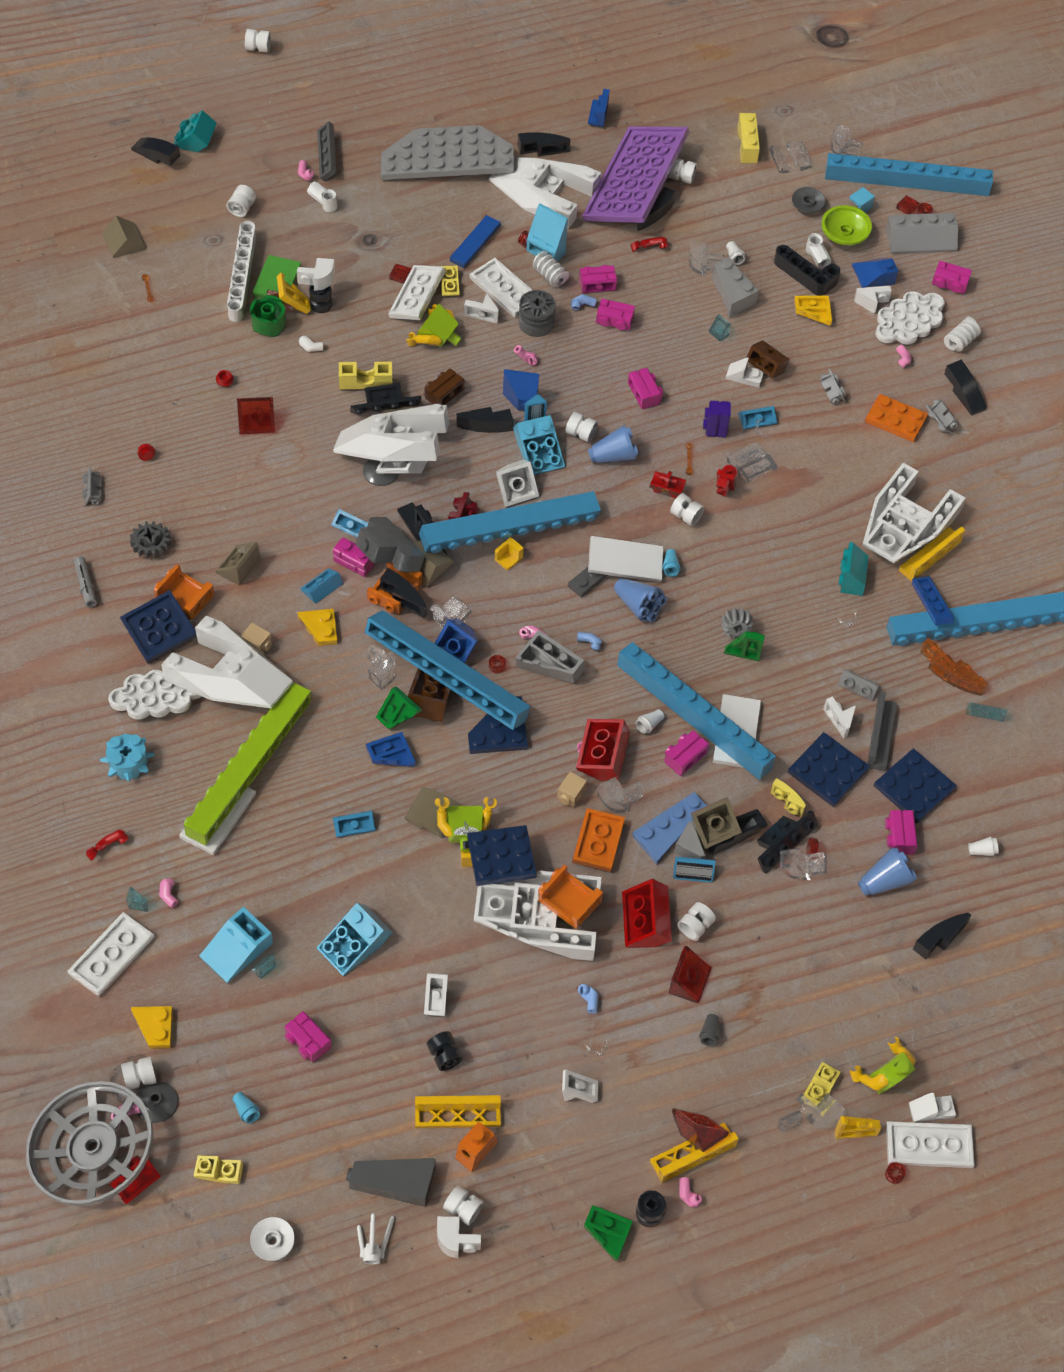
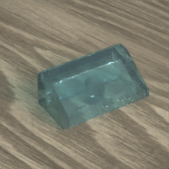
[965,702,1007,722]

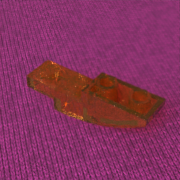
[920,638,988,696]

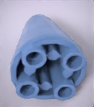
[588,425,639,463]
[614,578,667,622]
[858,847,917,896]

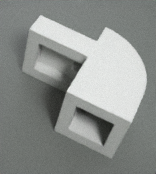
[297,258,335,291]
[437,1216,481,1258]

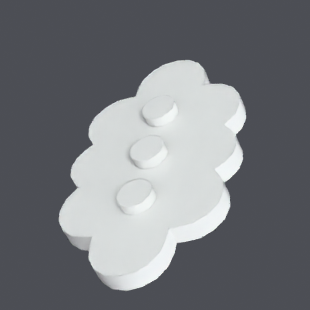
[875,291,945,345]
[108,670,202,719]

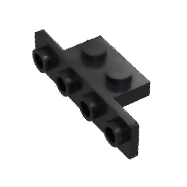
[350,383,421,414]
[397,502,448,555]
[757,811,818,873]

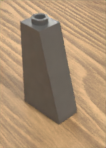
[346,1158,436,1207]

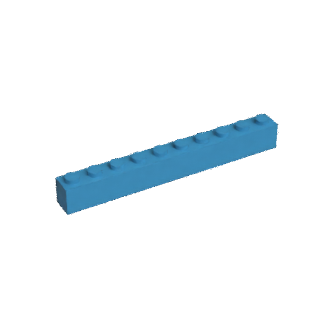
[825,153,993,196]
[419,491,601,553]
[886,592,1064,646]
[364,610,531,730]
[617,642,776,780]

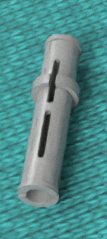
[73,556,97,608]

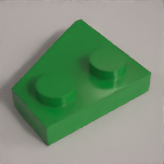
[724,631,765,662]
[376,686,422,729]
[584,1205,633,1262]

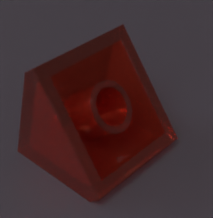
[237,396,275,435]
[669,946,712,1003]
[672,1108,729,1152]

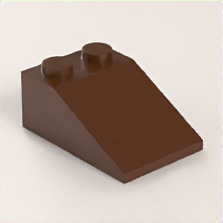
[408,668,452,722]

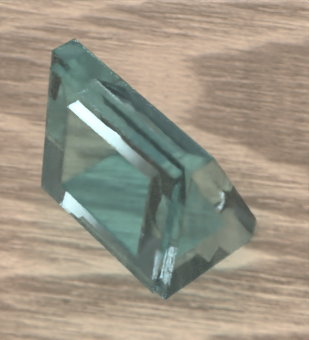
[709,314,731,341]
[126,887,149,912]
[251,955,276,979]

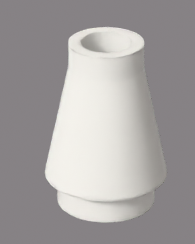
[726,241,745,265]
[636,709,664,734]
[968,836,999,856]

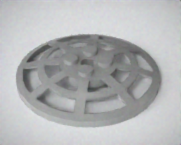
[26,1081,153,1206]

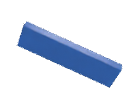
[450,215,501,268]
[912,576,954,626]

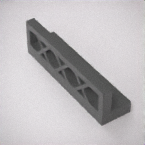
[867,691,897,771]

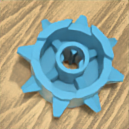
[100,733,154,781]

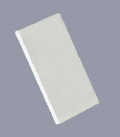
[469,258,532,318]
[388,265,445,320]
[588,536,663,582]
[713,694,761,768]
[179,787,256,856]
[67,912,155,997]
[886,1121,975,1168]

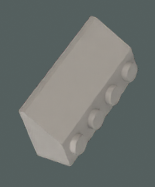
[886,213,958,254]

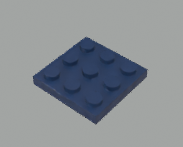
[120,590,197,664]
[787,732,870,807]
[873,748,957,824]
[467,825,536,886]

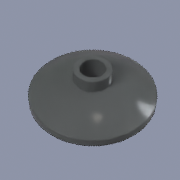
[792,187,825,213]
[363,459,399,486]
[137,1081,178,1123]

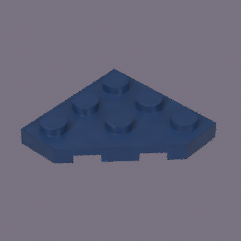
[468,696,528,754]

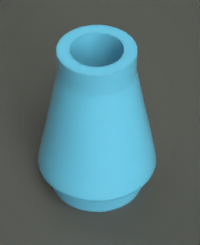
[662,549,681,577]
[232,1092,260,1124]

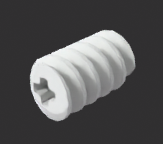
[533,251,570,288]
[944,317,981,351]

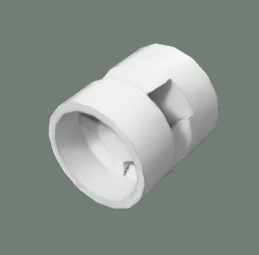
[245,29,271,52]
[668,158,697,184]
[226,185,256,217]
[566,412,598,442]
[670,493,705,526]
[678,902,716,941]
[121,1057,157,1090]
[443,1185,484,1226]

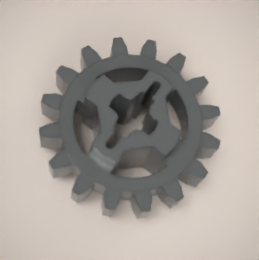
[130,521,171,559]

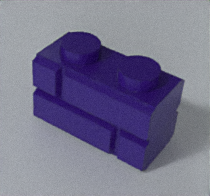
[703,400,731,438]

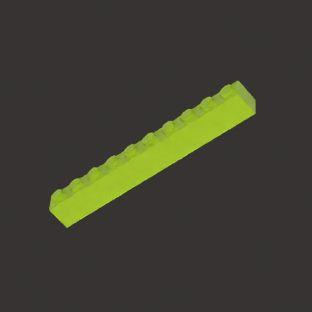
[184,682,311,846]

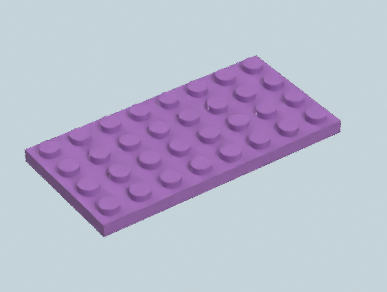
[582,126,690,223]

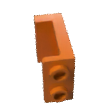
[367,562,423,615]
[154,564,215,621]
[538,864,603,929]

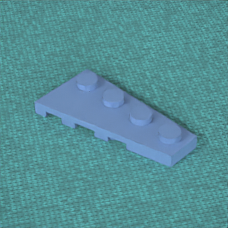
[632,792,706,865]

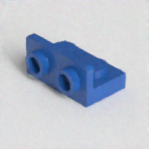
[588,89,610,127]

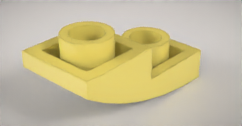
[441,266,459,296]
[770,778,806,817]
[801,1062,841,1110]
[194,1155,244,1184]

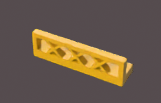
[899,526,966,581]
[415,1095,501,1128]
[650,1123,739,1183]

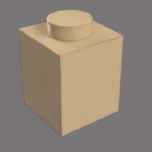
[241,623,272,654]
[557,772,587,808]

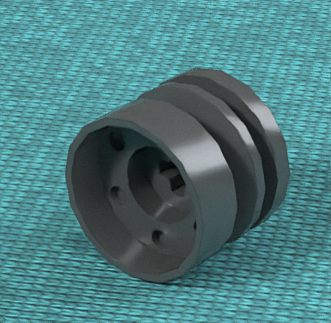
[518,290,556,337]

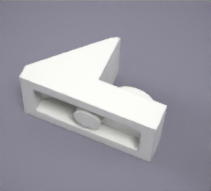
[854,286,892,313]
[464,294,499,323]
[725,358,764,388]
[823,696,856,739]
[424,973,448,1016]
[562,1070,598,1103]
[909,1092,956,1123]

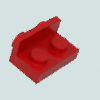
[108,1155,161,1204]

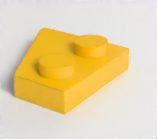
[277,273,311,314]
[794,296,832,326]
[297,608,337,646]
[131,1006,173,1049]
[834,1116,881,1139]

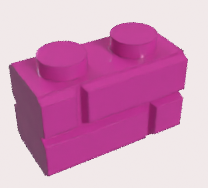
[932,260,972,294]
[579,265,617,293]
[596,298,635,331]
[627,368,663,410]
[333,537,375,577]
[664,730,709,776]
[885,810,918,855]
[284,1011,332,1063]

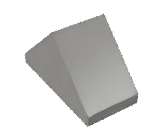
[674,821,705,859]

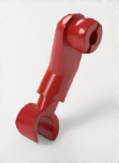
[631,237,669,252]
[86,829,129,861]

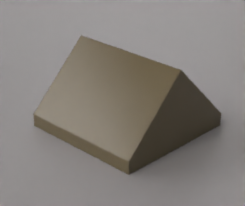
[102,216,146,258]
[413,540,454,588]
[215,542,260,585]
[691,797,742,849]

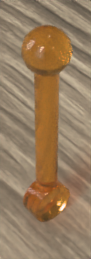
[142,274,154,302]
[686,443,693,475]

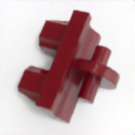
[448,492,480,520]

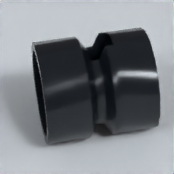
[309,285,332,313]
[426,1031,463,1071]
[636,1190,666,1228]

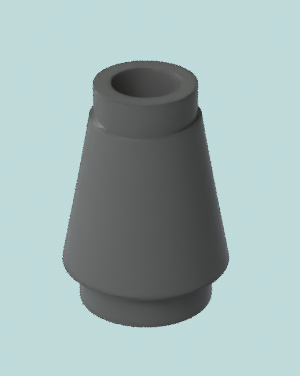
[699,1014,720,1046]

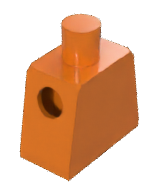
[455,1122,498,1172]

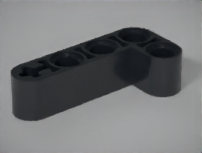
[774,245,840,296]

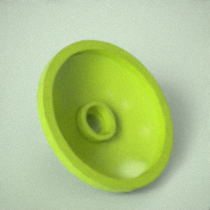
[821,205,872,245]

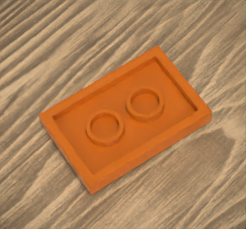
[865,393,928,443]
[572,808,625,872]

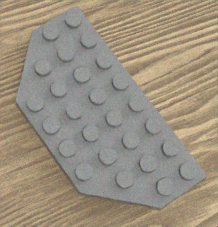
[381,125,514,180]

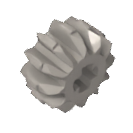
[721,607,753,638]

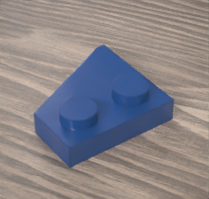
[366,732,416,767]

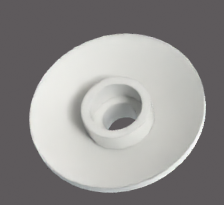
[250,1217,294,1261]

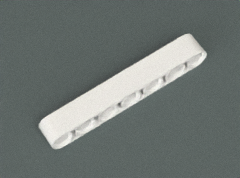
[227,221,256,322]

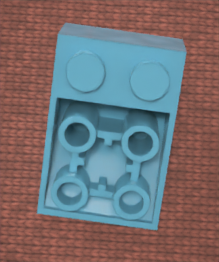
[526,203,568,262]
[513,415,565,475]
[316,903,393,976]
[199,907,273,983]

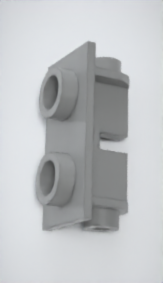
[820,368,847,405]
[926,399,958,434]
[82,466,101,506]
[838,669,880,701]

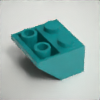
[173,110,217,152]
[838,542,869,596]

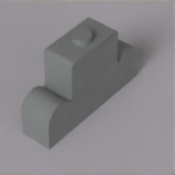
[355,517,425,572]

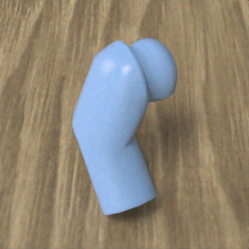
[571,294,597,310]
[577,632,602,650]
[578,984,598,1014]

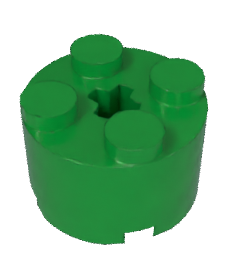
[250,295,286,337]

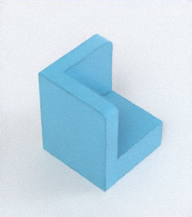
[849,187,875,213]

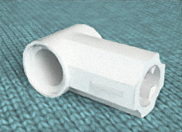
[307,182,338,212]
[805,233,831,269]

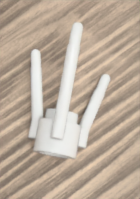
[357,1213,395,1265]

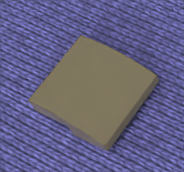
[404,786,460,837]

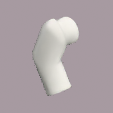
[299,335,323,352]

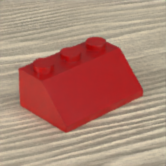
[576,719,630,781]
[622,878,672,948]

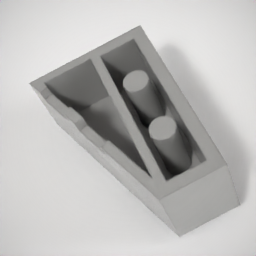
[712,258,759,318]
[515,630,585,684]

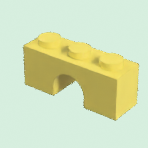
[737,113,760,163]
[339,362,393,389]

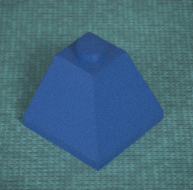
[852,257,898,288]
[503,369,539,412]
[434,618,478,663]

